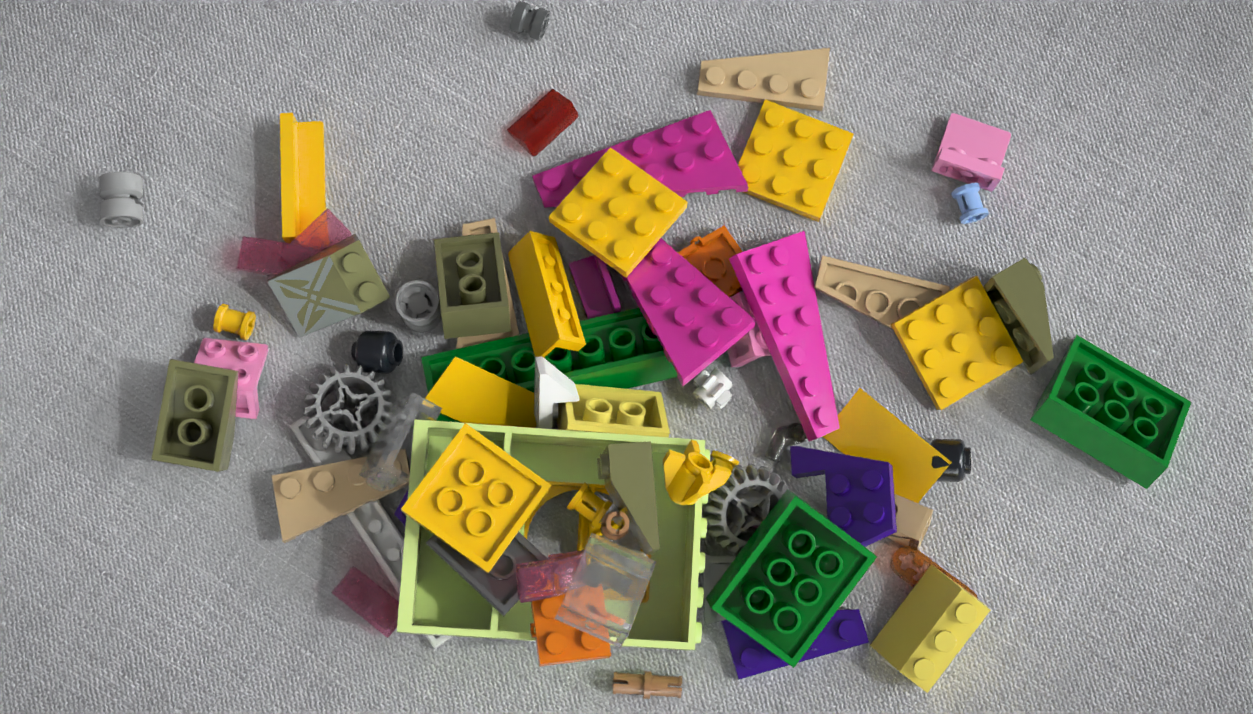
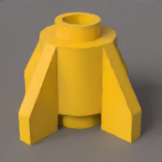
[663,440,732,505]

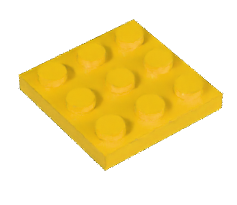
[735,99,854,222]
[549,147,688,278]
[890,276,1024,410]
[401,423,552,573]

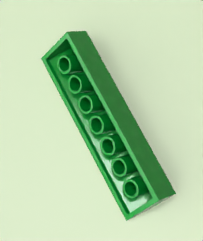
[421,308,678,423]

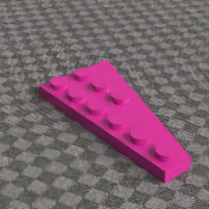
[532,110,748,208]
[729,231,840,442]
[621,238,755,387]

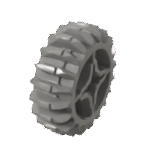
[303,364,395,454]
[703,464,789,553]

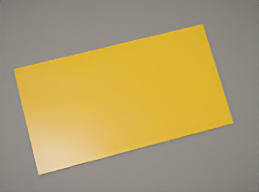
[421,356,537,428]
[822,388,952,503]

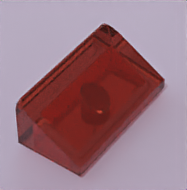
[507,89,579,157]

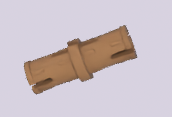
[600,511,630,540]
[613,671,682,699]

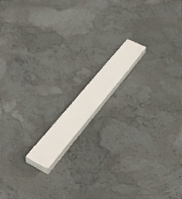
[289,416,454,649]

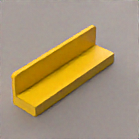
[280,113,327,247]
[508,231,586,358]

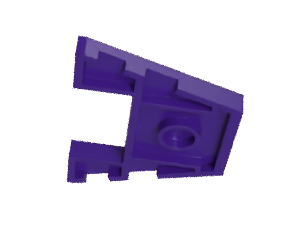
[790,446,897,547]

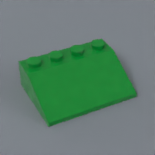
[1030,335,1191,489]
[705,489,877,668]

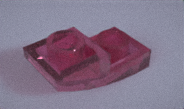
[236,236,311,276]
[516,550,586,603]
[331,566,399,638]

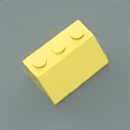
[557,384,670,437]
[870,564,991,693]

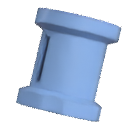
[951,183,989,224]

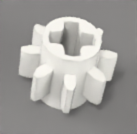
[692,369,733,410]

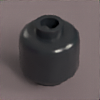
[351,331,403,374]
[930,439,971,482]

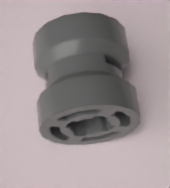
[509,1,550,41]

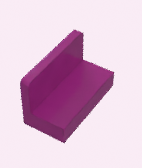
[569,254,621,319]

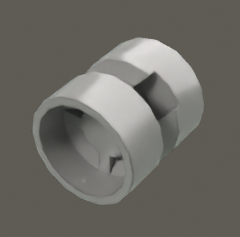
[99,171,143,228]
[395,280,442,333]

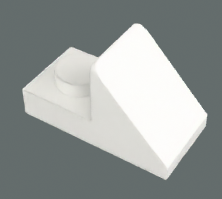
[534,356,580,429]

